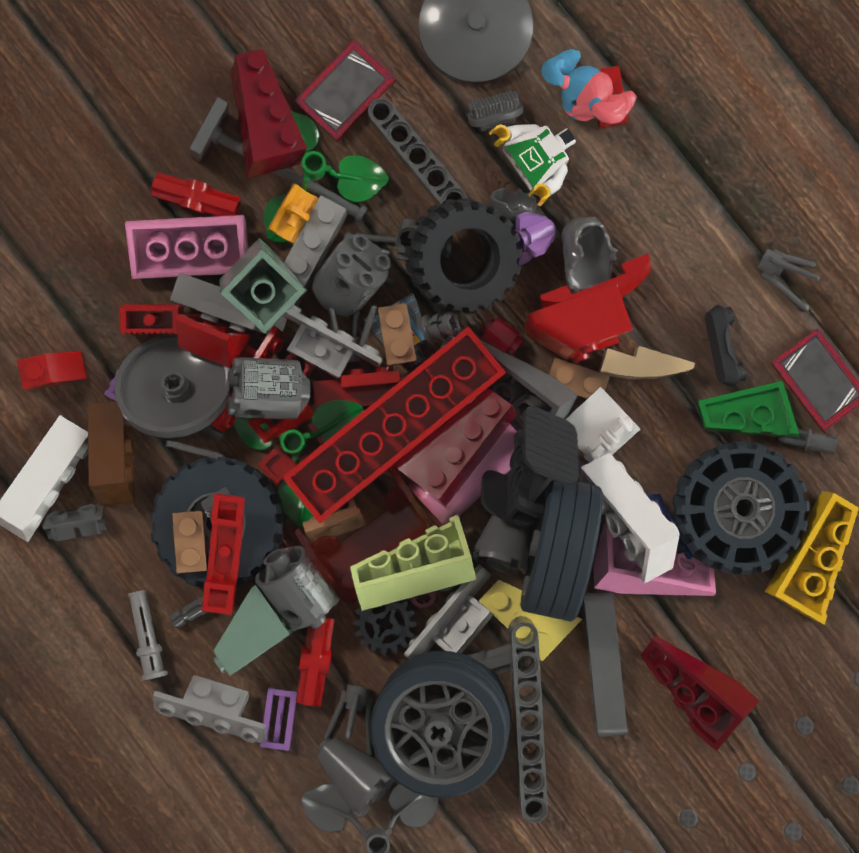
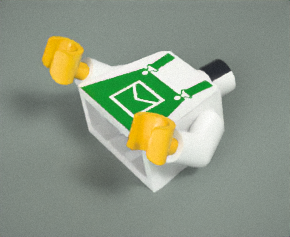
[489,124,576,206]

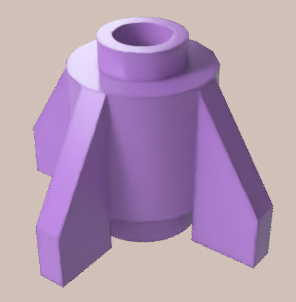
[511,212,556,265]

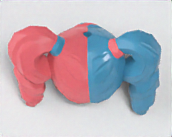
[542,49,637,124]

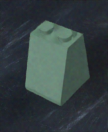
[219,238,306,334]
[213,585,294,676]

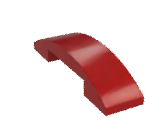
[540,254,650,309]
[202,493,245,615]

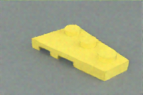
[478,579,582,661]

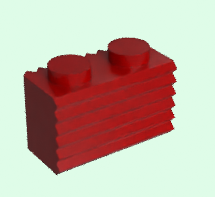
[120,304,184,335]

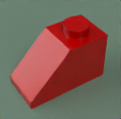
[17,351,87,391]

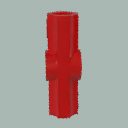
[150,172,241,217]
[296,617,335,707]

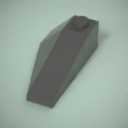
[480,340,578,431]

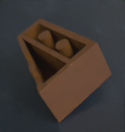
[88,401,136,506]

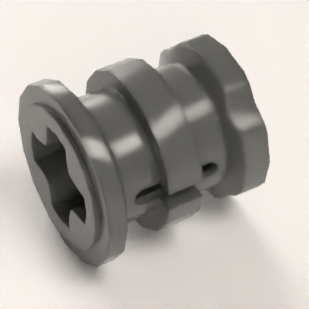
[421,311,460,343]

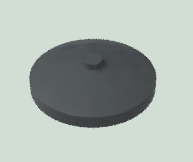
[419,0,533,85]
[114,333,233,438]

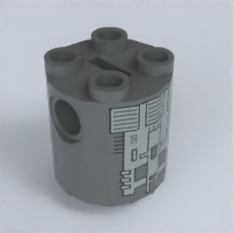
[312,234,391,316]
[228,357,310,420]
[255,546,340,631]

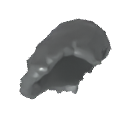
[561,216,618,294]

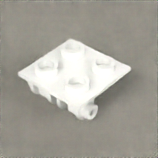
[565,387,640,463]

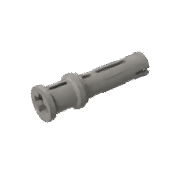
[128,590,168,681]

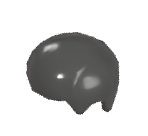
[490,187,537,224]

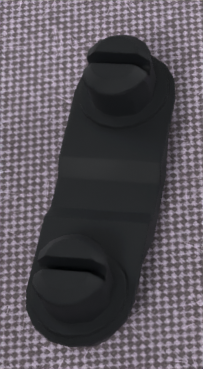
[705,305,747,387]

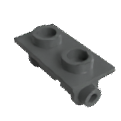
[43,504,107,542]

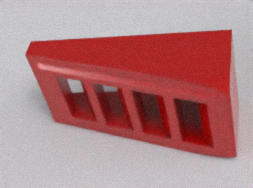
[247,403,314,443]

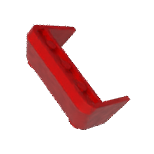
[524,284,633,364]

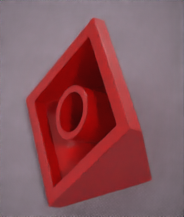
[176,314,251,368]

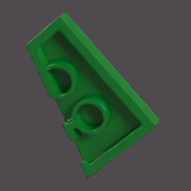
[697,381,799,438]

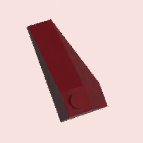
[640,636,760,751]

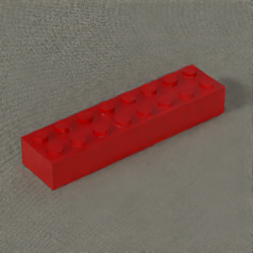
[282,326,506,523]

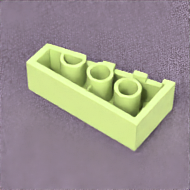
[350,514,476,611]

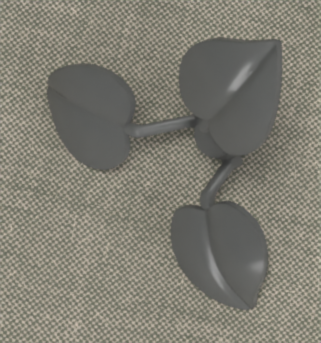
[302,783,439,853]

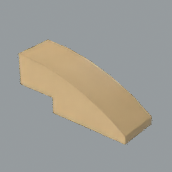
[599,346,695,380]

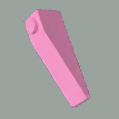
[593,522,716,596]

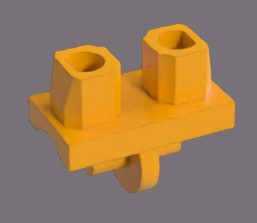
[268,184,319,244]

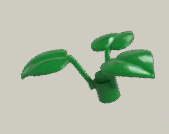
[264,111,389,243]
[234,400,364,527]

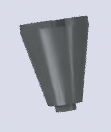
[471,515,530,575]
[317,736,395,818]

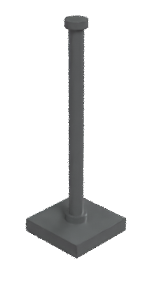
[189,97,367,223]

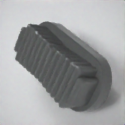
[467,90,523,132]

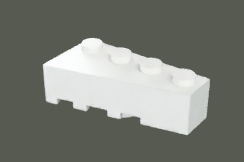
[0,415,88,542]
[579,453,680,584]

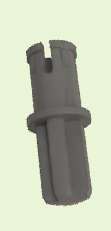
[777,429,838,455]

